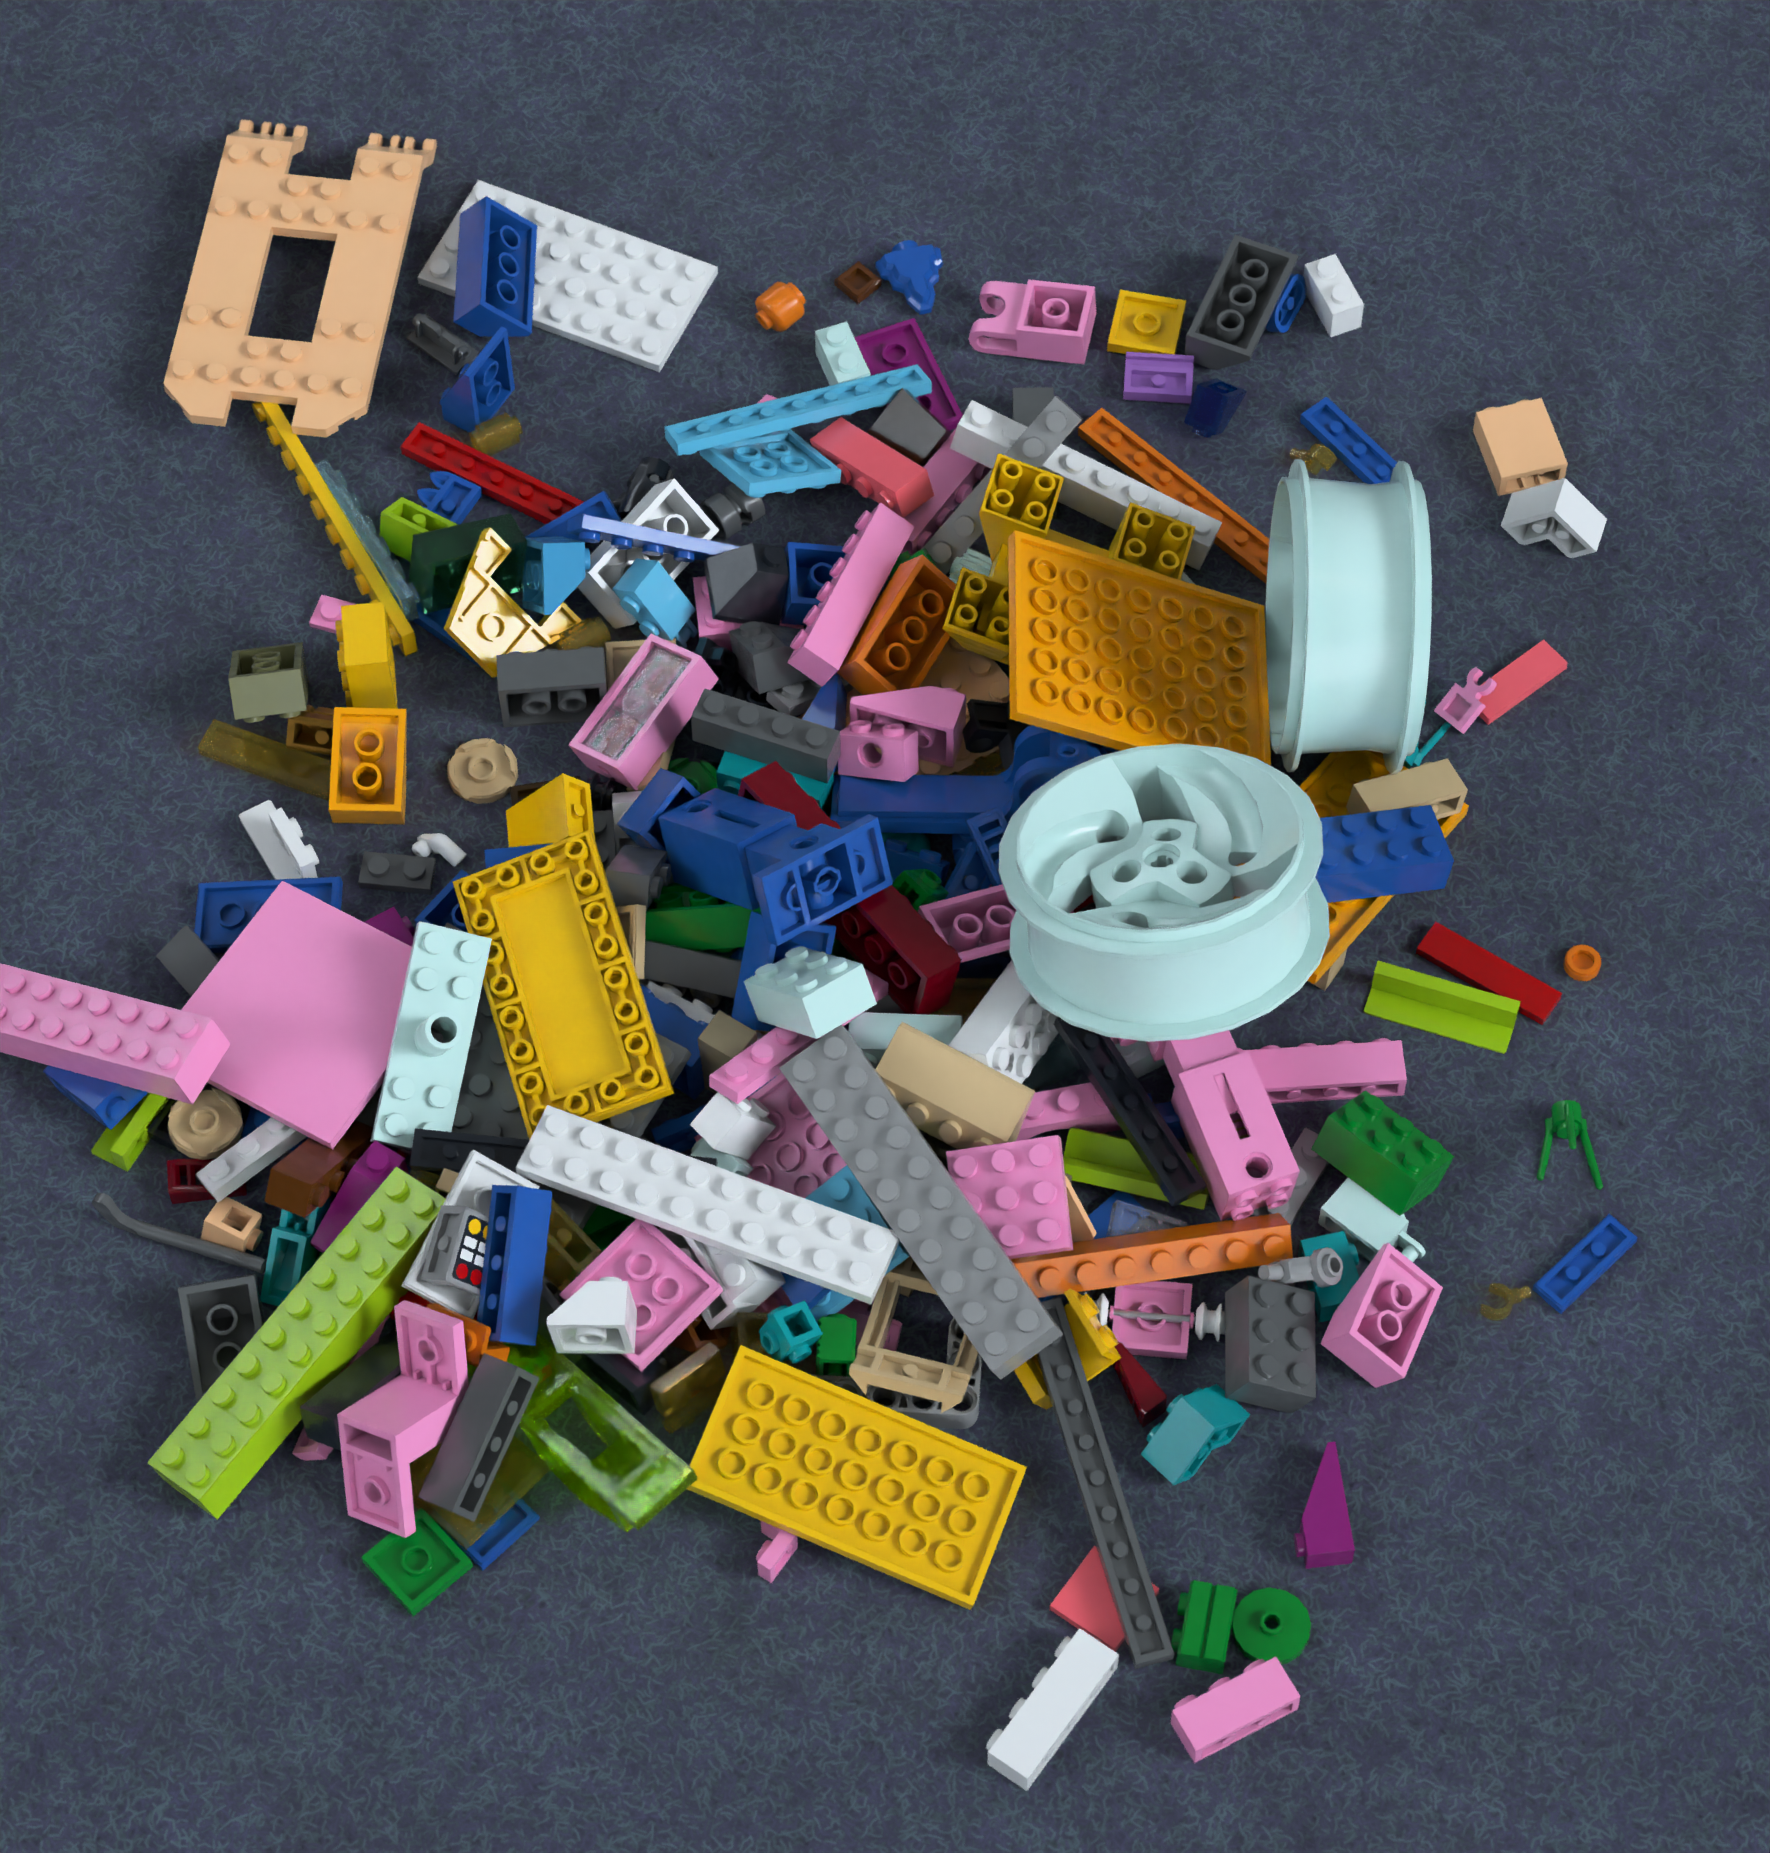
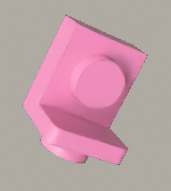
[756,1521,798,1583]

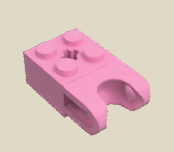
[968,279,1096,364]

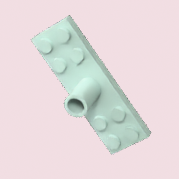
[371,921,492,1151]

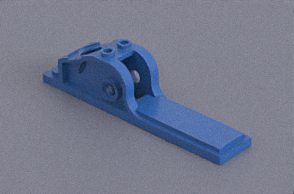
[831,725,1120,834]

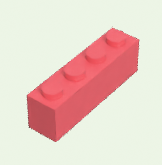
[810,417,934,518]

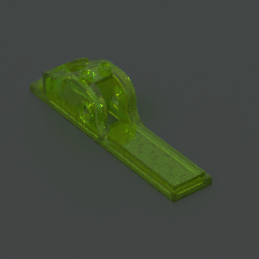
[467,1320,698,1533]

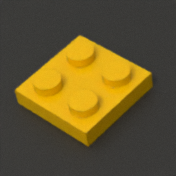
[1107,290,1186,354]

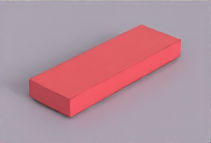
[1479,640,1568,725]

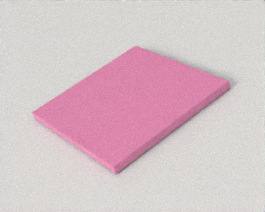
[181,881,412,1150]

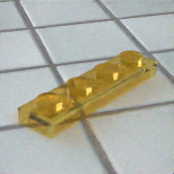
[198,719,331,801]

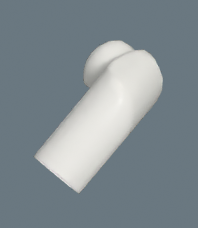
[412,833,467,867]

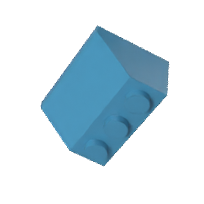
[521,537,591,615]

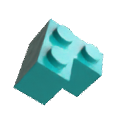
[1141,1384,1250,1485]

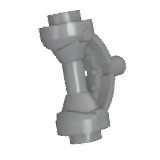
[1258,1247,1343,1287]

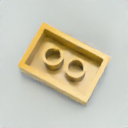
[335,602,398,708]

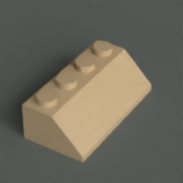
[876,1022,1035,1150]

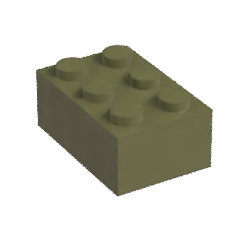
[228,642,309,723]

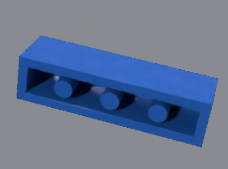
[477,1185,553,1346]

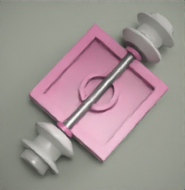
[1084,1281,1225,1359]

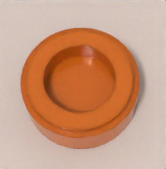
[1563,945,1601,981]

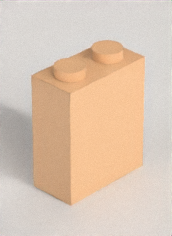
[1473,398,1568,496]

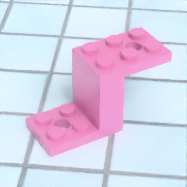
[337,1300,469,1538]

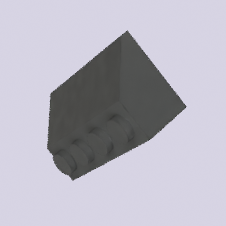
[1185,235,1298,370]

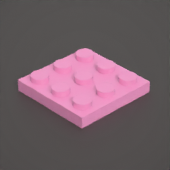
[946,1135,1073,1259]
[559,1219,723,1372]

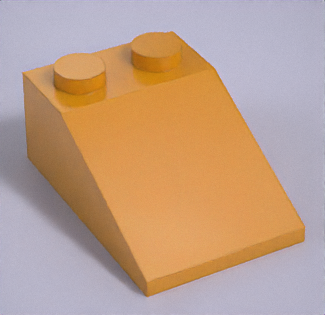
[329,707,407,824]

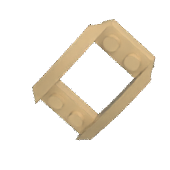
[849,1251,979,1413]

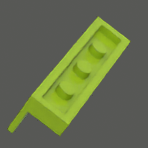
[1364,961,1521,1054]
[91,1092,169,1172]
[1063,1127,1209,1210]

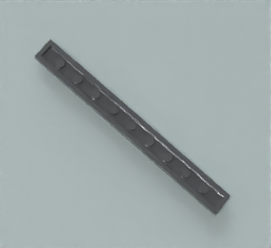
[1036,1297,1174,1669]

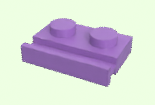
[1123,352,1194,404]

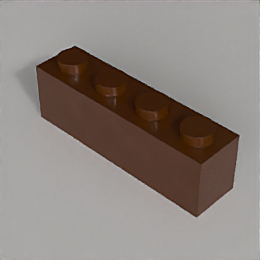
[264,1120,373,1218]

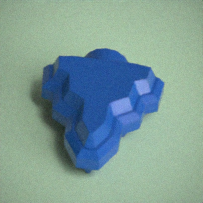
[875,240,943,315]

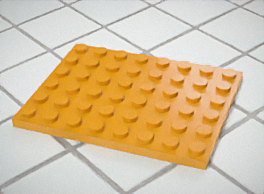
[1008,530,1271,766]

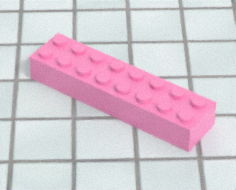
[0,963,230,1104]

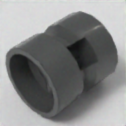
[700,483,765,541]

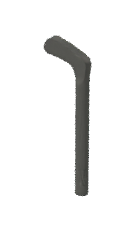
[92,1193,267,1274]

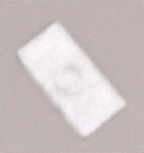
[1106,1200,1187,1238]

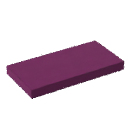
[854,318,963,430]

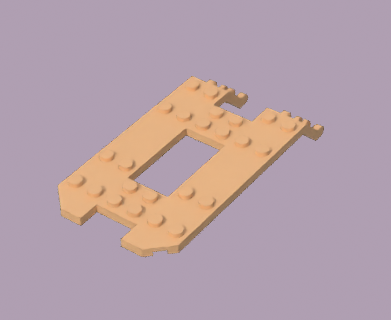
[163,119,437,438]

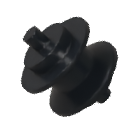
[586,773,618,811]

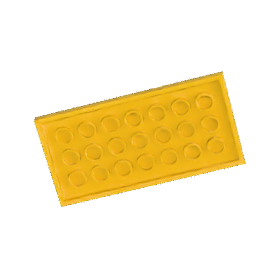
[681,1345,1027,1610]

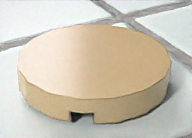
[447,738,518,804]
[168,1088,243,1160]

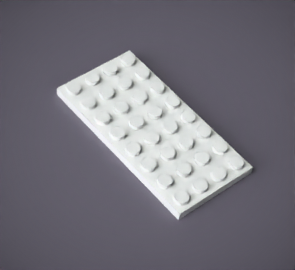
[418,180,718,372]

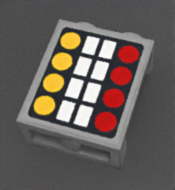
[421,1205,489,1297]

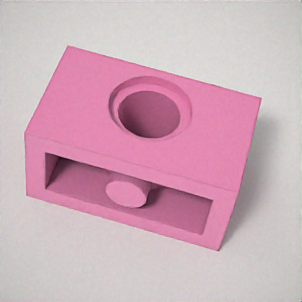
[838,720,919,782]

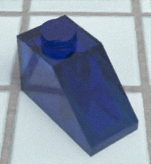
[1184,378,1247,438]

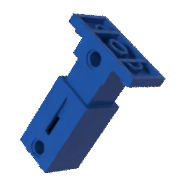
[658,788,893,946]

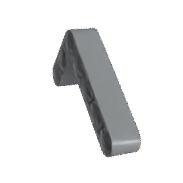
[810,1318,982,1429]

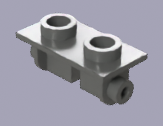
[407,313,479,375]

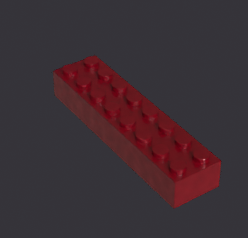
[738,761,962,1015]

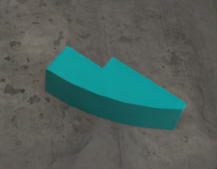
[261,1196,332,1306]

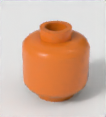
[755,282,806,332]

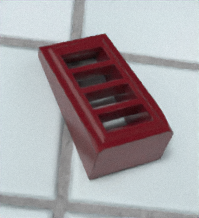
[167,1159,247,1204]
[1113,1341,1167,1427]

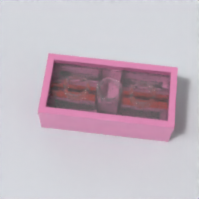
[569,633,719,791]

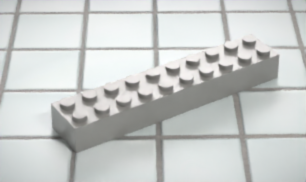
[779,1025,1063,1380]

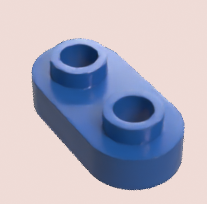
[1266,273,1306,333]

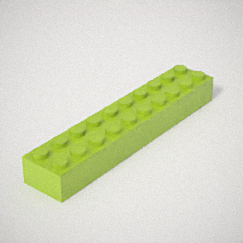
[147,1167,446,1520]

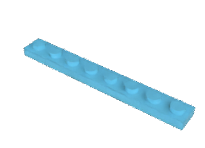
[665,364,932,456]

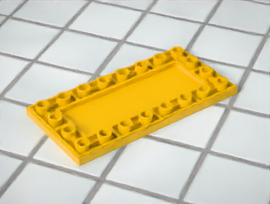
[453,829,674,1140]

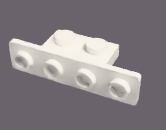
[239,800,319,880]

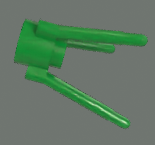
[1537,1100,1603,1190]

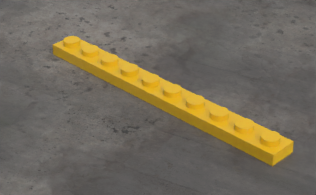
[252,401,418,656]

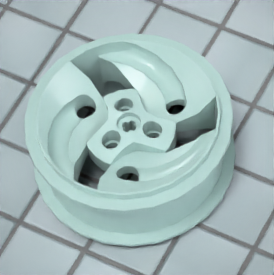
[1265,459,1432,774]
[999,744,1330,1042]

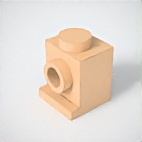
[201,1196,263,1252]

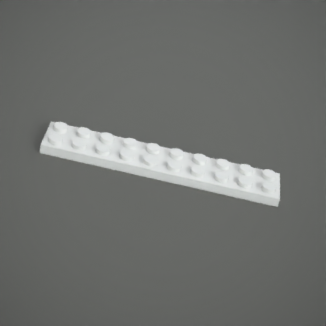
[516,1105,900,1304]

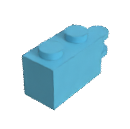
[612,558,698,649]

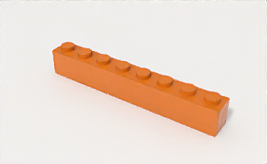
[1011,1213,1293,1298]

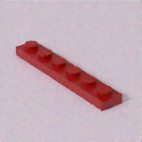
[400,422,584,524]

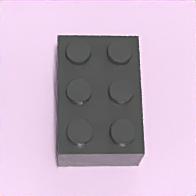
[496,646,608,728]
[1225,1275,1316,1413]

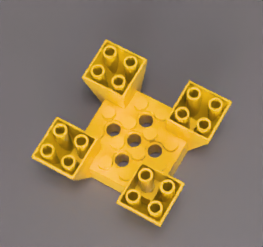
[942,453,1196,665]

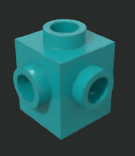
[758,1300,823,1364]

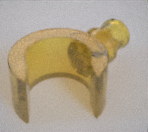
[1290,444,1337,475]
[1480,1283,1531,1321]

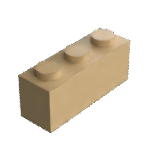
[1346,758,1468,819]

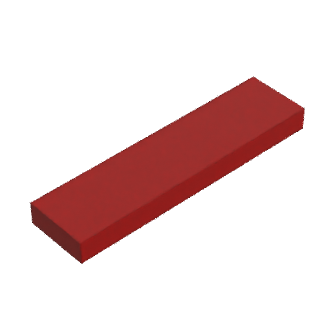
[1416,922,1562,1025]

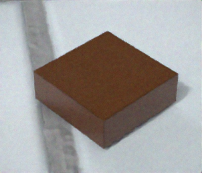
[834,261,882,304]

